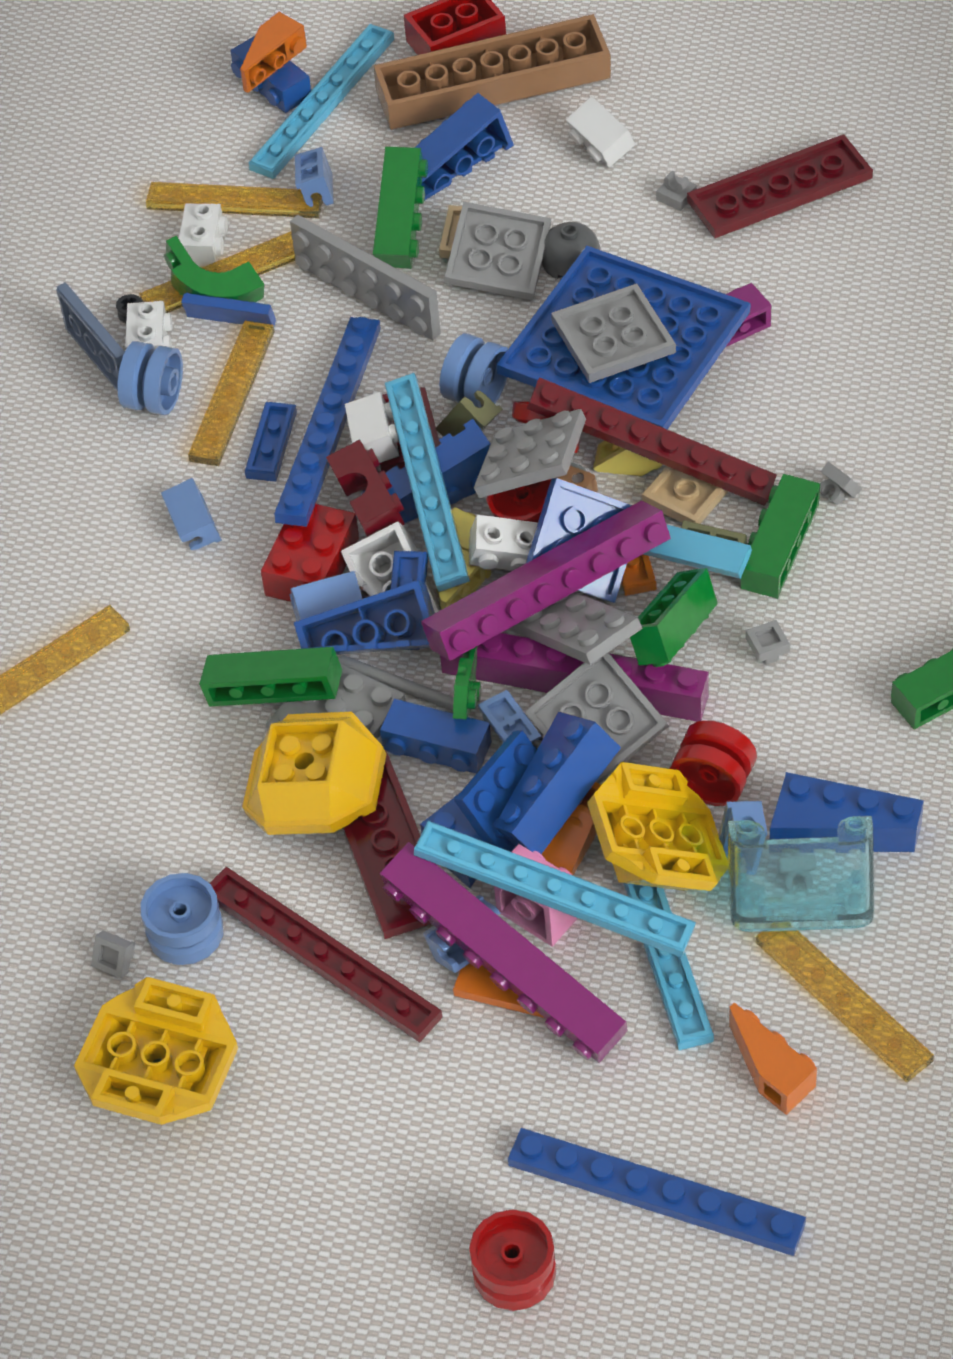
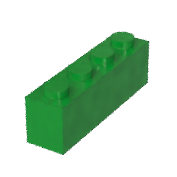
[373,147,428,269]
[741,474,820,599]
[630,568,718,667]
[199,647,343,707]
[891,649,953,730]

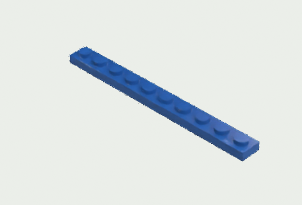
[274,317,381,527]

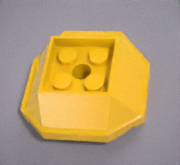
[242,711,386,835]
[587,762,729,891]
[74,977,238,1125]

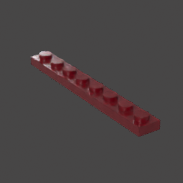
[527,377,777,506]
[210,866,443,1043]

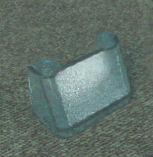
[728,816,874,932]

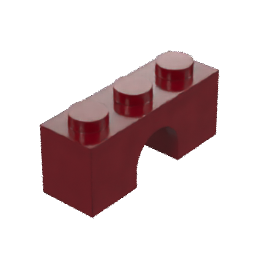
[326,439,405,537]

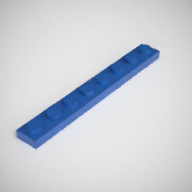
[508,1128,806,1256]

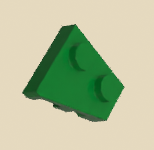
[453,646,481,719]

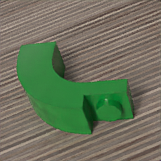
[164,236,265,302]

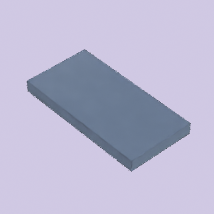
[56,282,125,391]

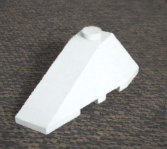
[341,521,441,650]

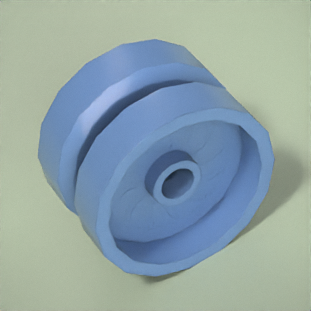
[439,333,508,408]
[117,341,183,415]
[141,873,223,965]

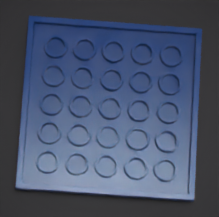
[496,246,751,430]

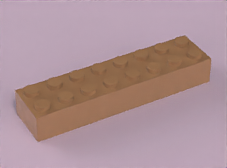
[373,14,611,130]

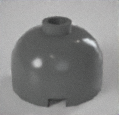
[542,222,600,279]

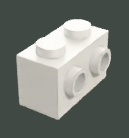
[566,96,635,168]
[179,203,228,267]
[125,301,173,349]
[345,392,400,463]
[469,515,538,571]

